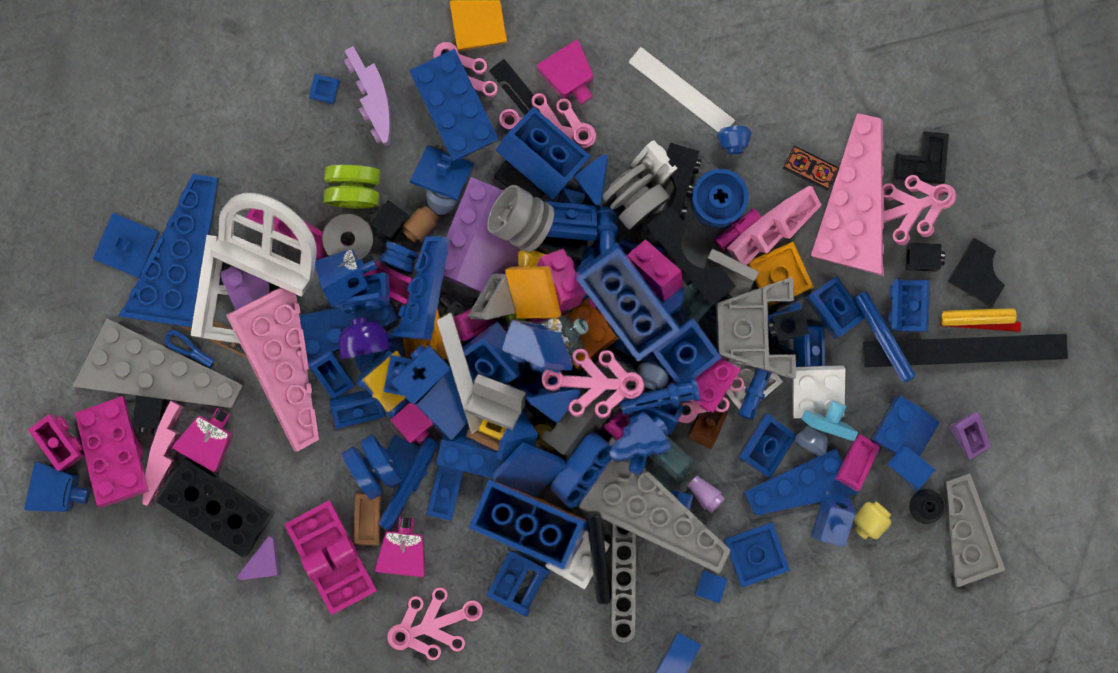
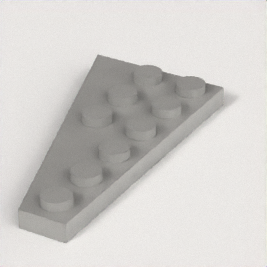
[72,319,244,408]
[579,437,731,574]

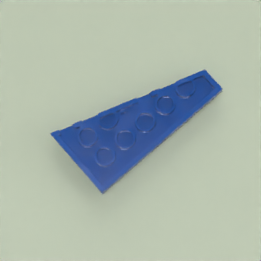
[118,174,219,328]

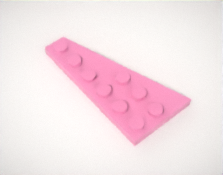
[811,113,884,276]
[226,287,319,452]

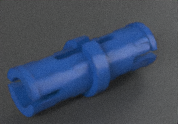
[738,368,772,420]

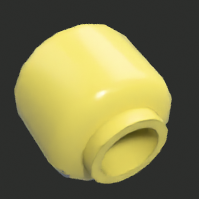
[853,501,891,540]

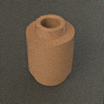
[402,205,439,243]

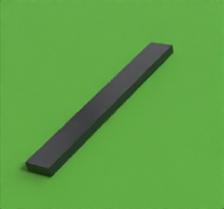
[863,334,1068,368]

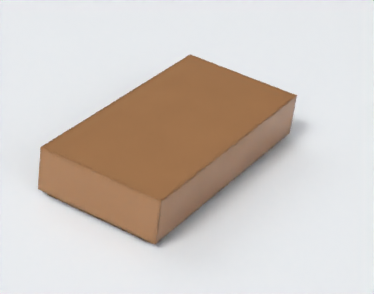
[353,493,381,545]

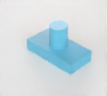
[801,400,858,441]

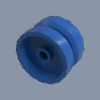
[690,169,749,228]
[342,434,402,501]

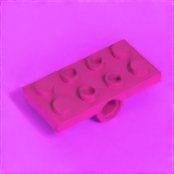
[75,396,149,508]
[284,500,378,615]

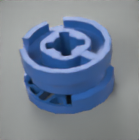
[379,241,419,274]

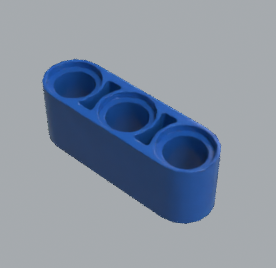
[551,432,612,508]

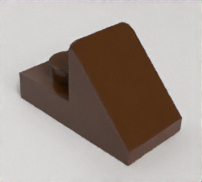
[688,406,728,450]

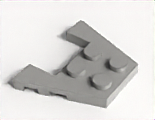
[716,278,796,379]

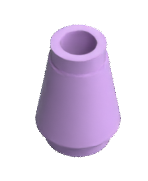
[687,476,725,513]

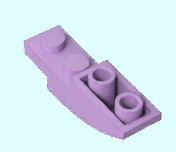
[344,46,392,148]

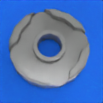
[322,213,373,260]

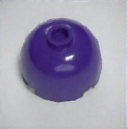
[339,317,391,359]

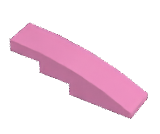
[727,186,822,265]
[142,401,184,506]

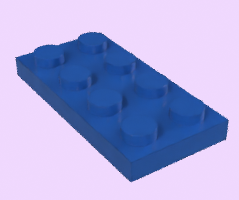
[409,49,499,162]

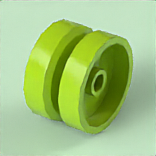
[323,165,381,209]

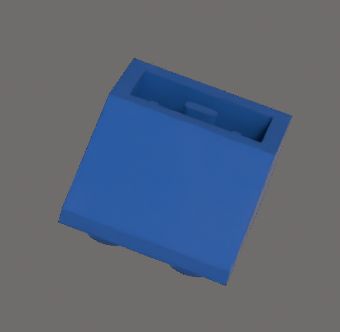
[502,320,573,373]

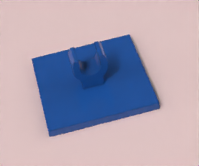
[410,145,474,201]
[93,213,159,278]

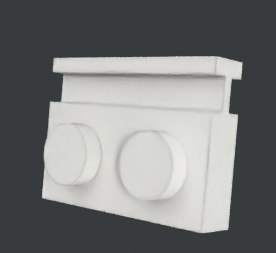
[630,140,677,187]

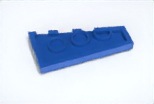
[391,236,450,340]

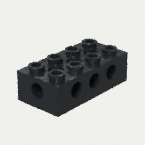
[156,458,275,558]

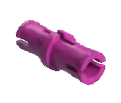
[713,208,761,252]

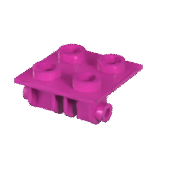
[672,358,741,412]

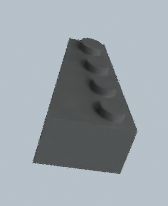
[541,353,637,455]

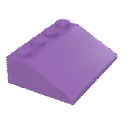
[443,177,521,294]

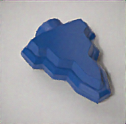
[609,411,671,462]

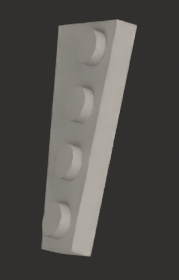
[944,473,1005,587]

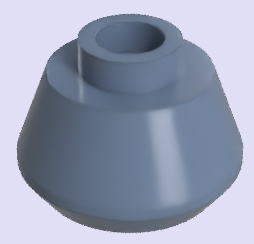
[426,190,460,215]
[636,362,670,393]
[795,426,829,456]

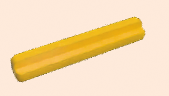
[940,308,1017,326]

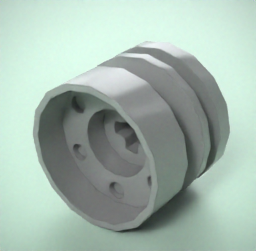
[602,163,670,231]
[487,185,554,252]

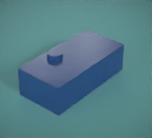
[575,243,680,361]

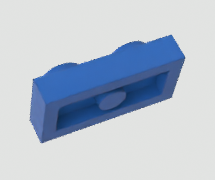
[426,465,464,521]

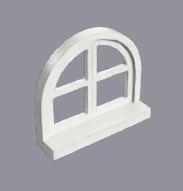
[210,193,316,297]
[191,235,262,343]

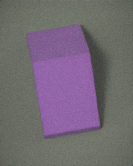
[948,412,991,460]
[237,535,281,580]

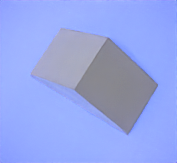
[468,274,515,320]

